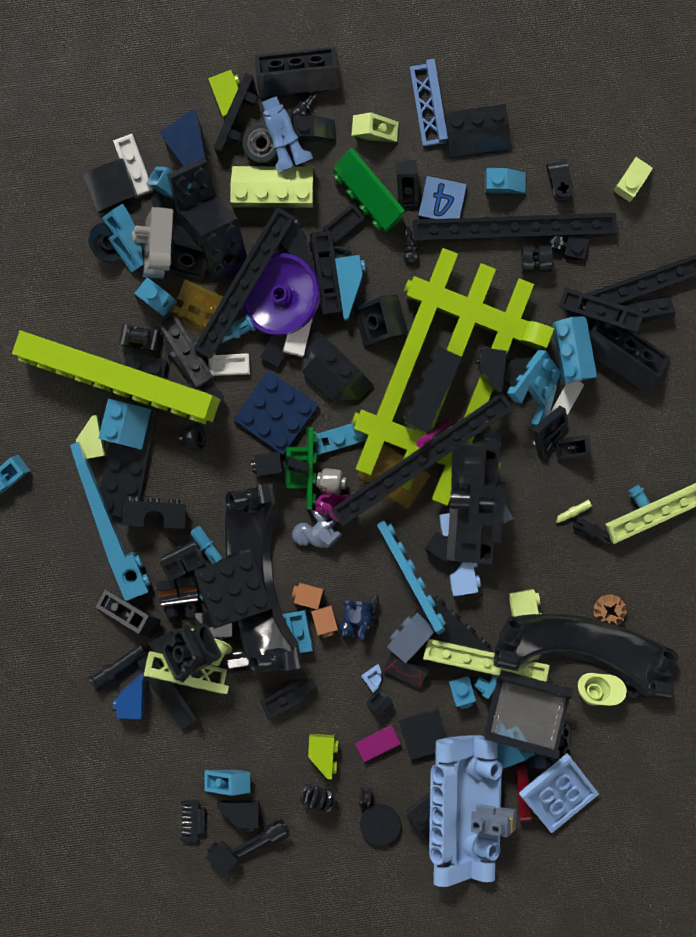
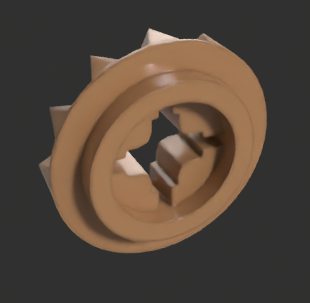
[594,594,627,626]

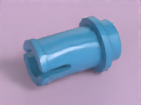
[629,485,650,508]

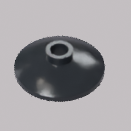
[88,223,121,262]

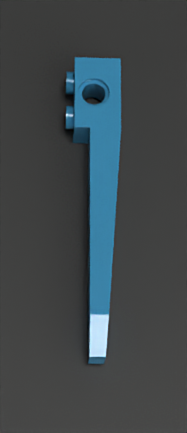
[70,441,151,601]

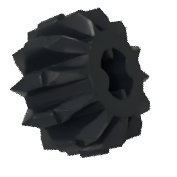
[300,784,336,812]

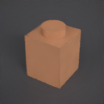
[291,583,323,609]
[311,605,338,638]

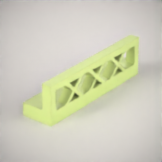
[144,651,229,694]

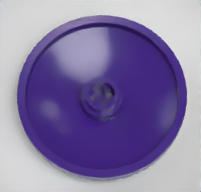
[242,253,320,336]

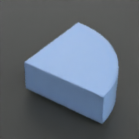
[361,664,382,692]

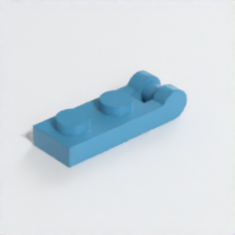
[314,424,368,455]

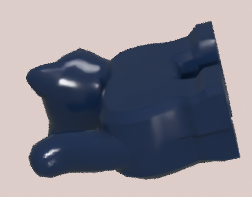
[338,600,372,640]

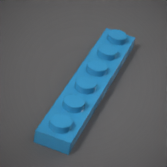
[377,521,446,634]

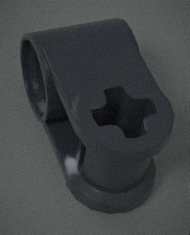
[546,160,573,202]

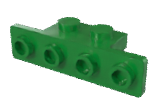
[286,427,317,510]

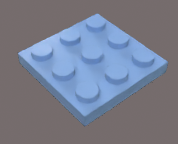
[519,754,599,833]

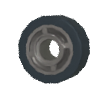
[243,123,278,163]

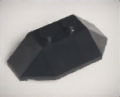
[301,329,374,400]

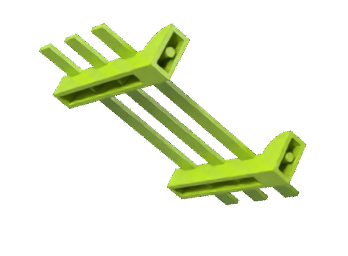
[351,248,554,505]

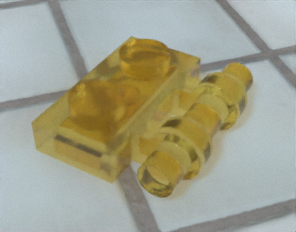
[171,280,223,327]

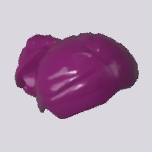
[315,493,349,523]

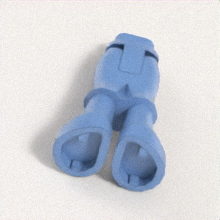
[262,96,313,172]

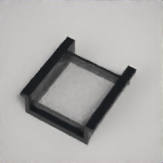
[483,670,574,759]

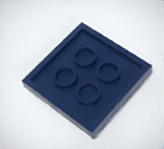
[233,370,319,455]

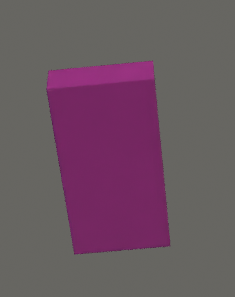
[355,725,401,762]

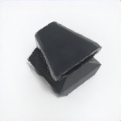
[162,623,222,683]

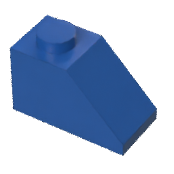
[113,673,145,719]

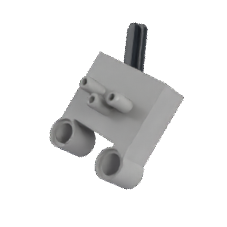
[132,192,173,279]

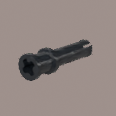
[88,643,147,692]

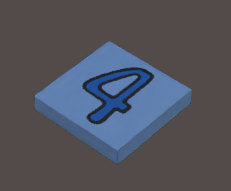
[418,176,467,219]

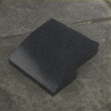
[83,158,138,212]

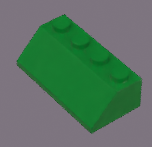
[333,148,405,233]

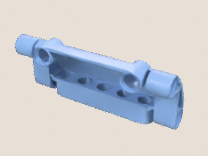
[429,735,502,887]

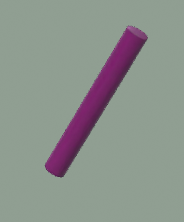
[416,419,452,447]

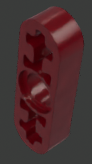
[515,762,531,823]

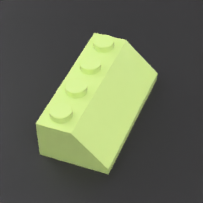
[230,166,313,208]

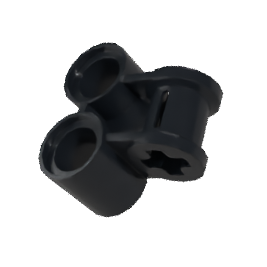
[119,324,160,351]

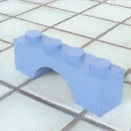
[439,513,481,596]

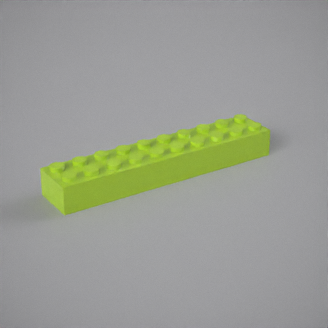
[12,330,221,424]

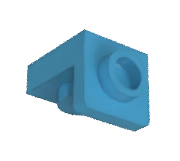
[449,676,476,709]

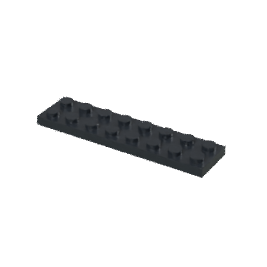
[100,353,168,517]

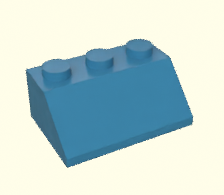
[552,316,597,385]

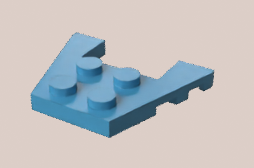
[507,350,560,427]

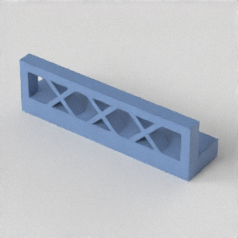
[410,59,448,147]

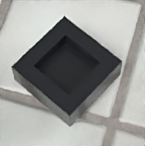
[285,456,309,473]

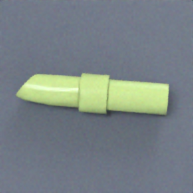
[556,500,592,523]

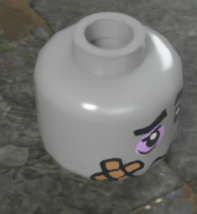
[316,468,347,496]

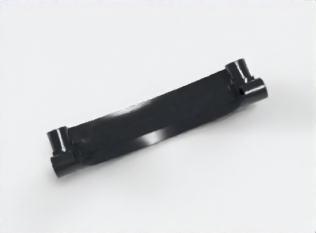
[225,483,302,675]
[493,614,678,701]

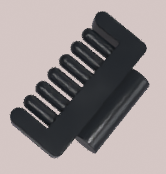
[180,799,206,842]

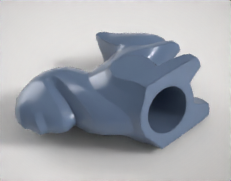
[292,510,342,549]

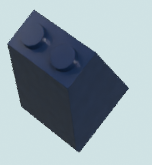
[160,109,207,167]

